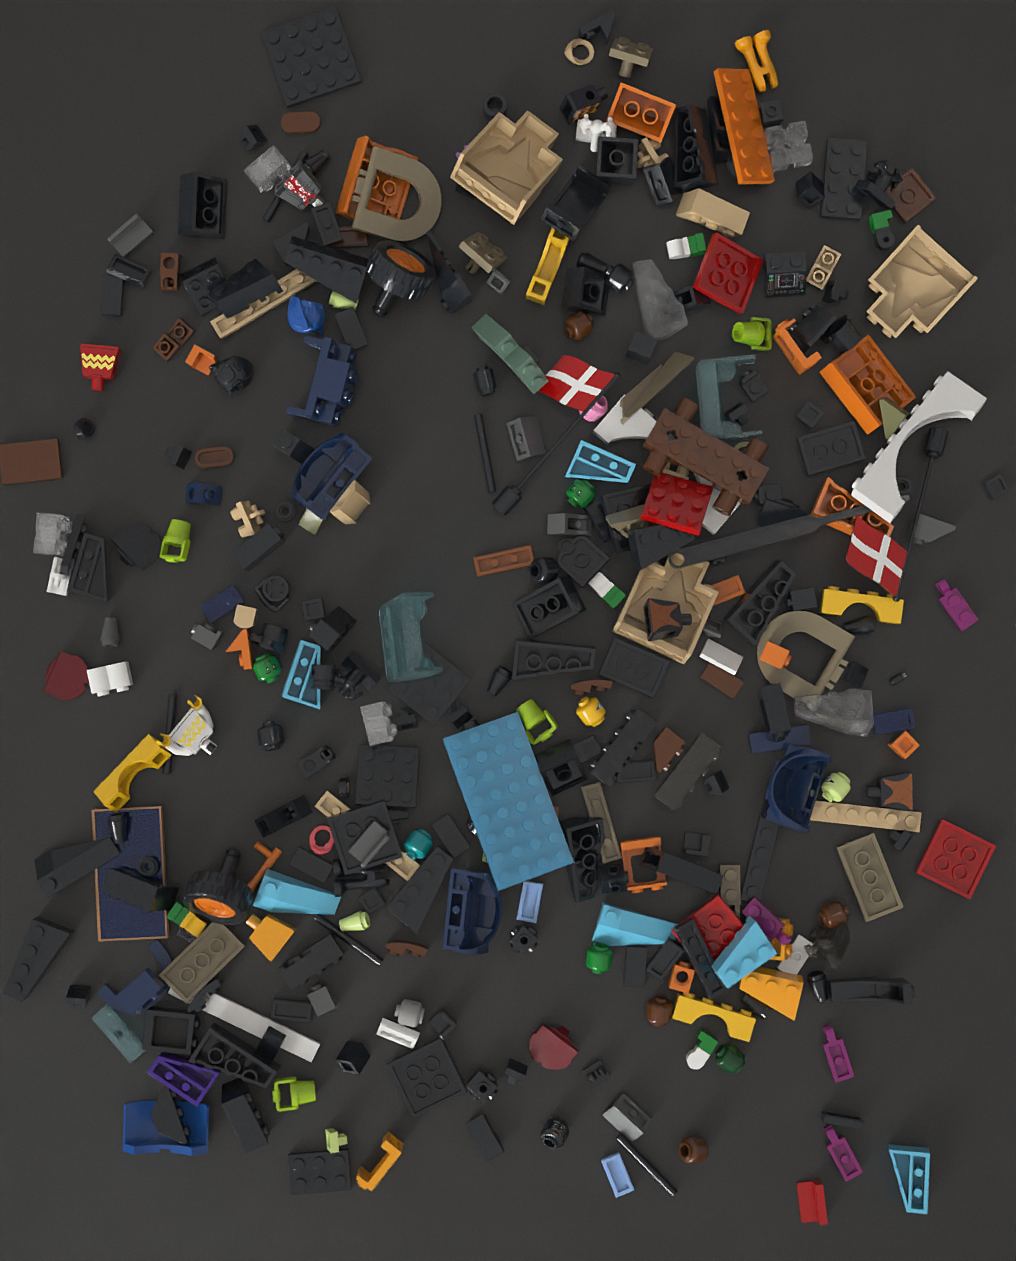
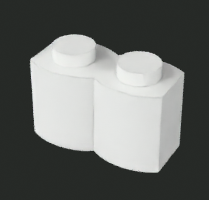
[87,662,133,697]

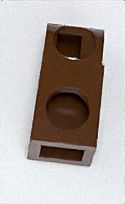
[160,253,182,291]

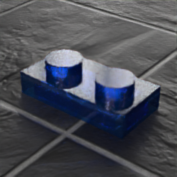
[200,585,245,623]
[872,708,915,735]

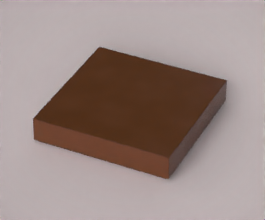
[885,168,937,224]

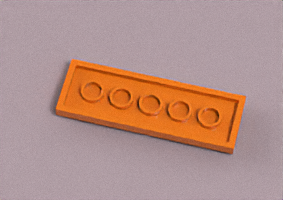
[714,68,775,184]

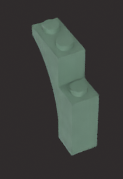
[472,314,549,394]

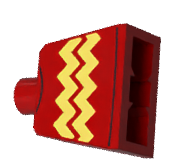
[80,344,122,391]

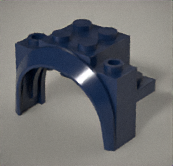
[286,336,359,426]

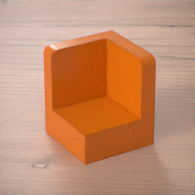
[185,344,218,375]
[888,731,920,759]

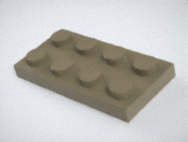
[836,832,904,922]
[159,922,245,1004]

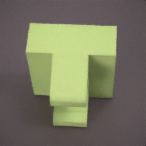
[325,1128,348,1153]

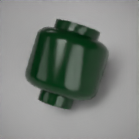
[715,1044,745,1074]

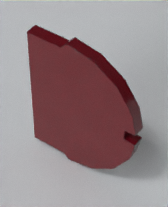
[43,651,89,700]
[529,1024,579,1070]

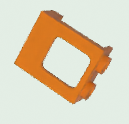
[773,319,822,375]
[620,836,667,893]

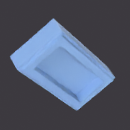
[517,880,543,923]
[601,1152,634,1198]

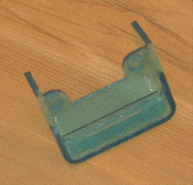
[696,354,763,441]
[379,592,443,682]

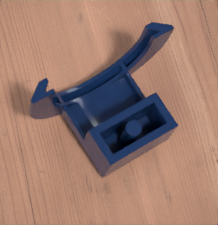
[97,939,172,1016]

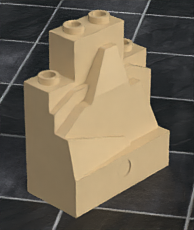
[450,110,563,225]
[866,225,978,338]
[612,547,719,664]

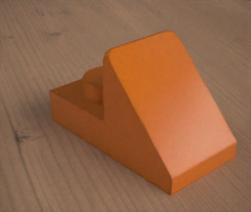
[226,629,254,670]

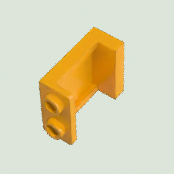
[356,1131,404,1191]

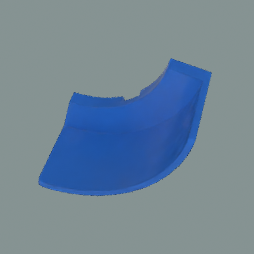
[123,1100,209,1156]

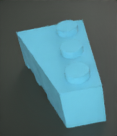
[712,916,777,988]

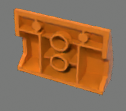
[335,136,418,221]
[819,335,916,435]

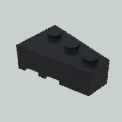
[627,525,695,571]

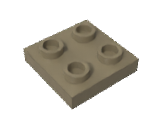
[609,37,653,78]
[459,232,508,274]

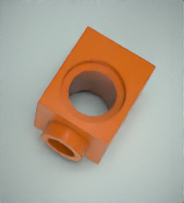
[759,641,792,669]
[668,961,695,993]

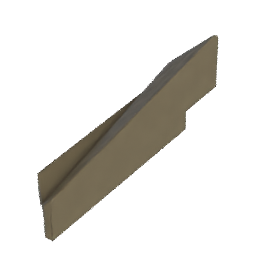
[620,352,695,425]
[606,504,659,538]

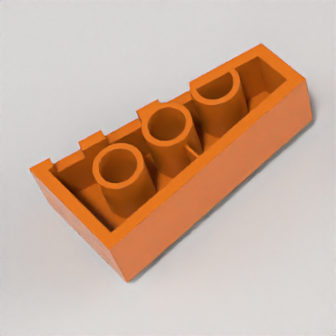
[810,477,894,537]

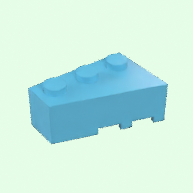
[565,440,636,483]
[281,639,320,709]
[888,1144,930,1214]

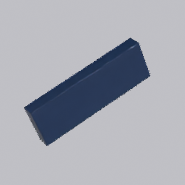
[748,725,811,754]

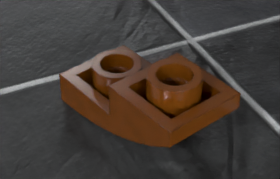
[153,318,196,361]
[570,680,613,696]
[385,940,429,958]

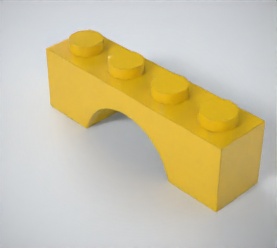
[526,228,570,306]
[819,586,904,624]
[93,734,171,813]
[672,992,756,1042]

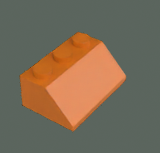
[606,83,677,143]

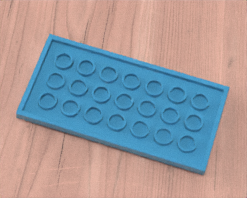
[443,712,574,891]

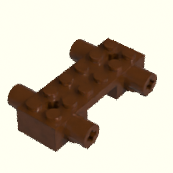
[642,398,769,517]

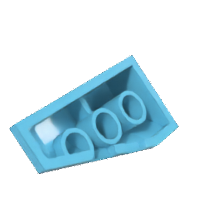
[253,869,341,915]
[592,902,677,946]

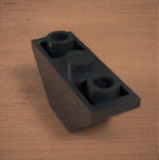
[151,1086,191,1144]

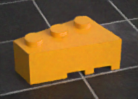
[739,966,803,1021]

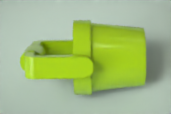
[732,317,772,351]
[159,519,191,563]
[516,699,558,745]
[272,1077,316,1112]

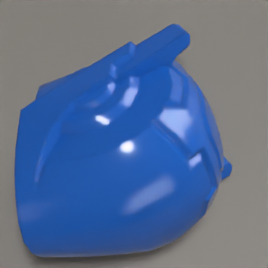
[287,295,325,335]

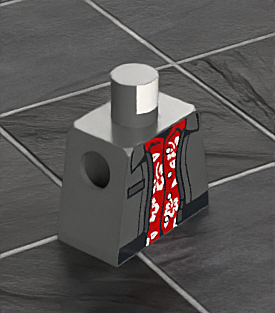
[275,160,324,210]

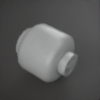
[394,999,425,1028]

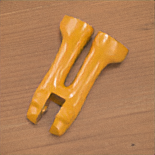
[735,30,778,92]

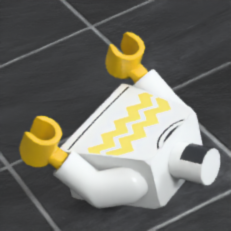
[156,695,217,756]

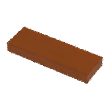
[473,545,534,577]

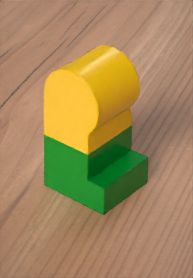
[166,901,207,937]

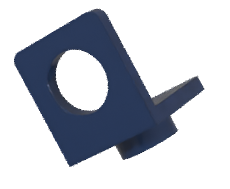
[186,483,222,506]

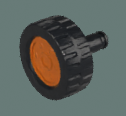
[366,240,435,317]
[183,848,253,925]

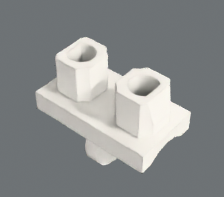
[47,557,73,596]

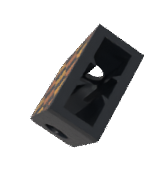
[560,84,608,125]

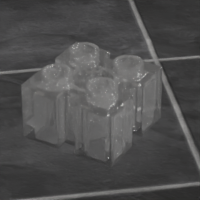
[764,120,813,173]
[33,512,72,557]
[360,701,398,746]

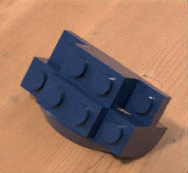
[289,433,372,521]
[765,743,833,834]
[442,868,502,954]

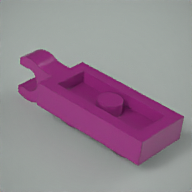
[935,580,979,631]
[742,897,792,946]
[822,1025,855,1083]
[823,1125,863,1182]

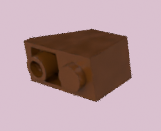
[653,727,685,773]

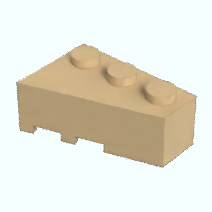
[676,188,750,238]

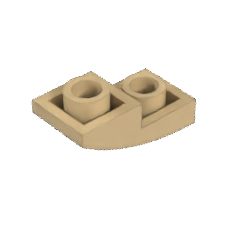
[806,245,842,290]

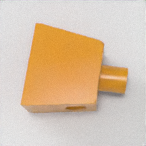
[246,914,296,961]

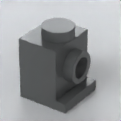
[191,623,224,650]

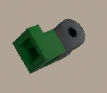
[868,210,895,251]

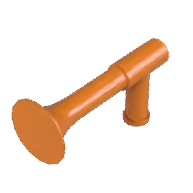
[247,841,283,900]

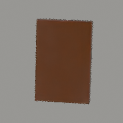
[0,439,63,485]

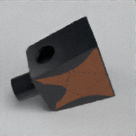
[643,598,692,641]
[866,772,913,811]

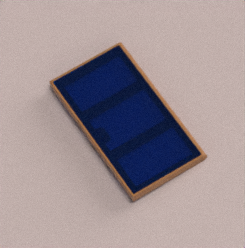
[91,806,170,942]

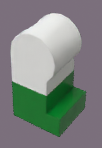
[666,233,706,259]
[588,571,626,609]
[686,1028,718,1070]

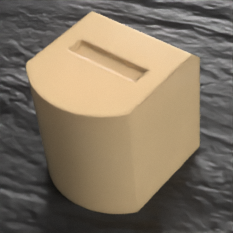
[233,604,259,629]

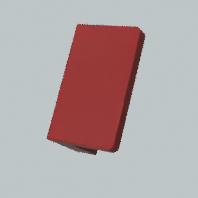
[796,1179,828,1226]

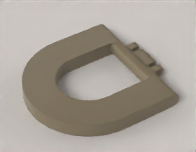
[352,146,442,242]
[757,611,855,709]

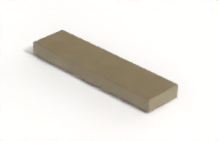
[581,781,622,864]

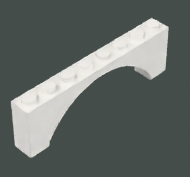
[851,371,987,523]
[593,394,741,535]

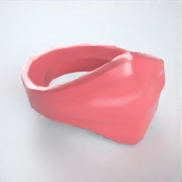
[309,826,335,855]

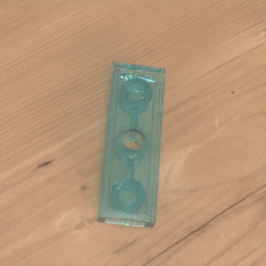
[91,1005,145,1063]

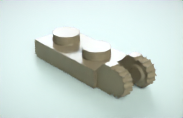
[719,865,741,919]

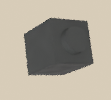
[307,983,337,1016]

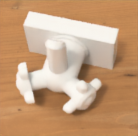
[575,114,617,152]

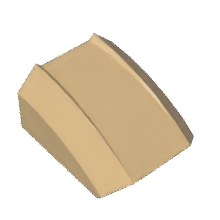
[329,480,371,525]

